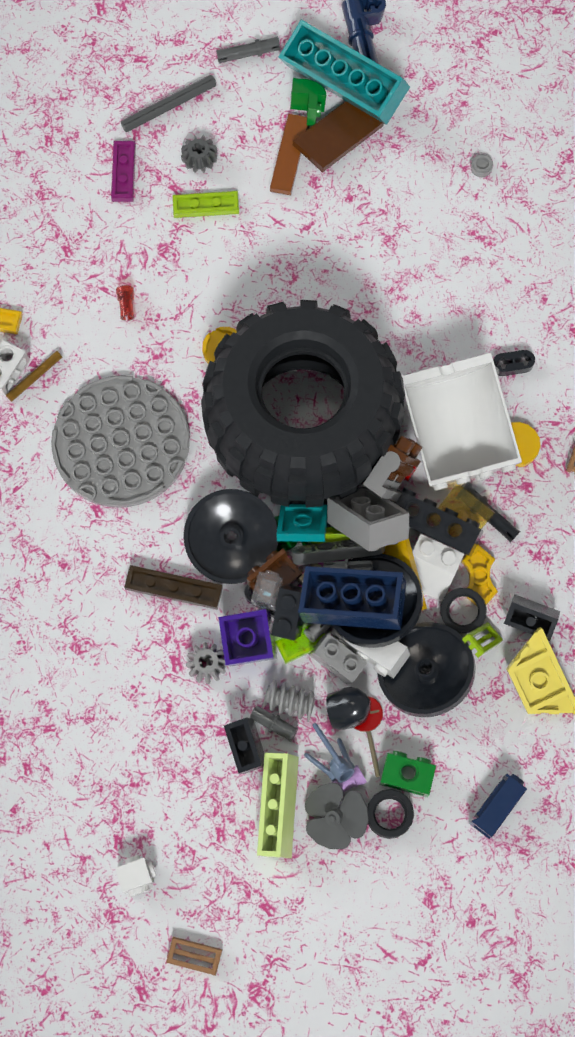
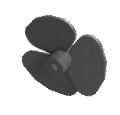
[305,782,369,849]

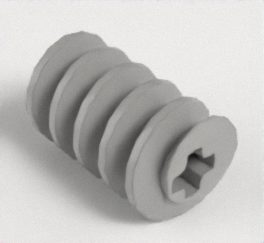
[262,680,316,722]

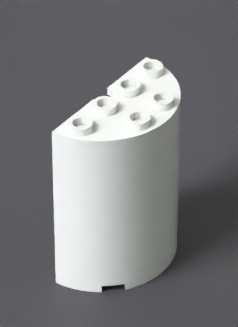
[402,353,522,491]

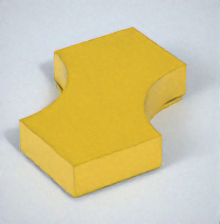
[461,544,498,606]

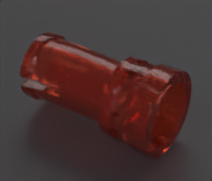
[116,285,135,321]

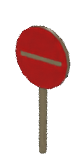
[354,696,383,778]

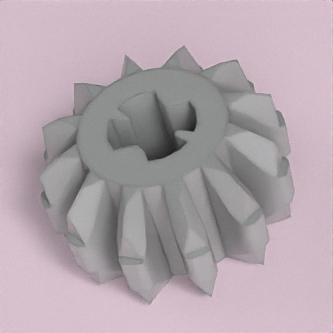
[186,642,226,684]

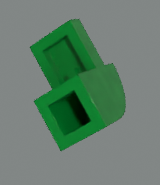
[290,78,326,126]

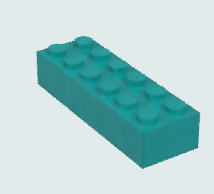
[278,19,410,125]

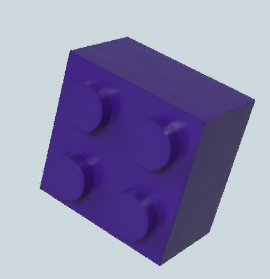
[218,609,277,667]

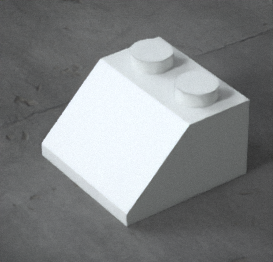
[412,534,464,602]

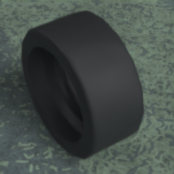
[440,588,487,634]
[367,789,414,839]

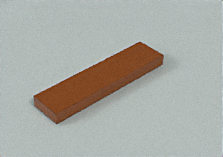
[270,114,308,196]

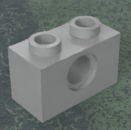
[308,633,367,684]

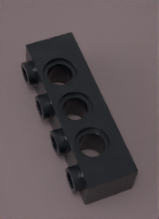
[390,488,484,557]

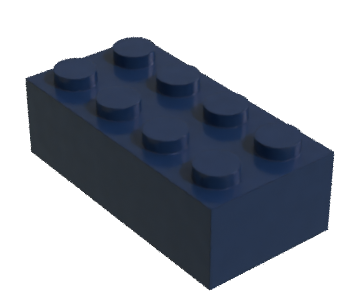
[298,566,406,630]

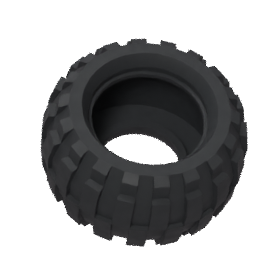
[201,300,405,508]

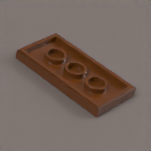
[293,101,384,173]

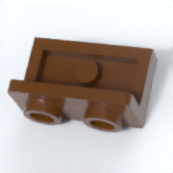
[247,548,302,605]

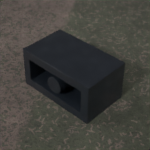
[271,584,304,640]
[504,594,560,641]
[223,717,264,774]

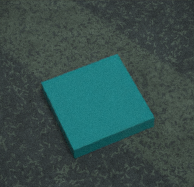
[277,504,328,542]

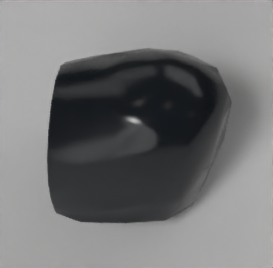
[326,687,371,730]

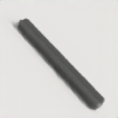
[121,75,216,132]

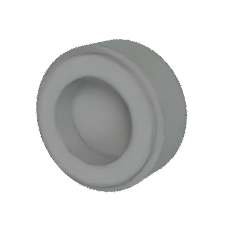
[471,154,493,177]

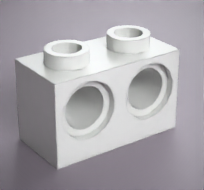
[0,340,30,397]

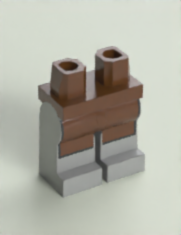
[363,435,423,502]

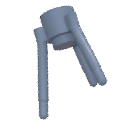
[304,723,355,783]

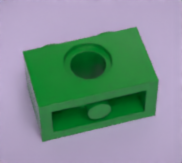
[379,751,436,797]

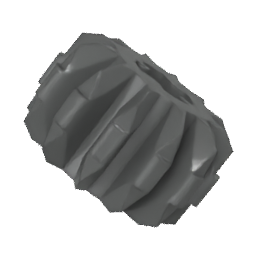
[181,135,217,173]

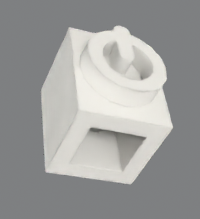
[115,855,156,897]

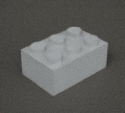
[327,486,409,551]

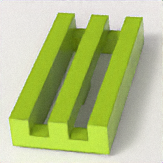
[462,622,503,658]

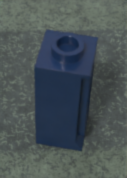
[469,774,527,839]

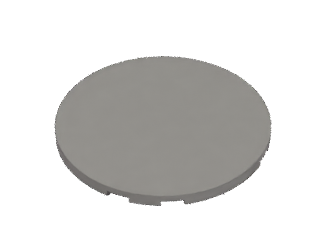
[51,375,190,508]

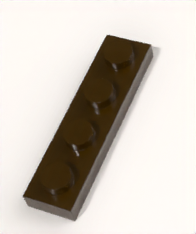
[124,565,223,610]

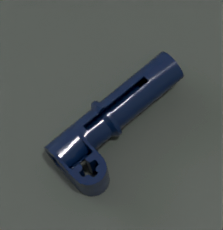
[341,0,386,64]

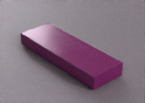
[111,141,136,202]

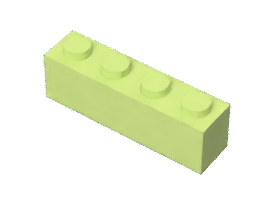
[257,753,299,859]

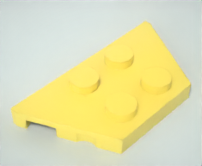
[506,627,575,715]

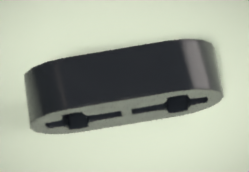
[493,350,535,376]

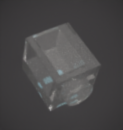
[251,570,283,611]

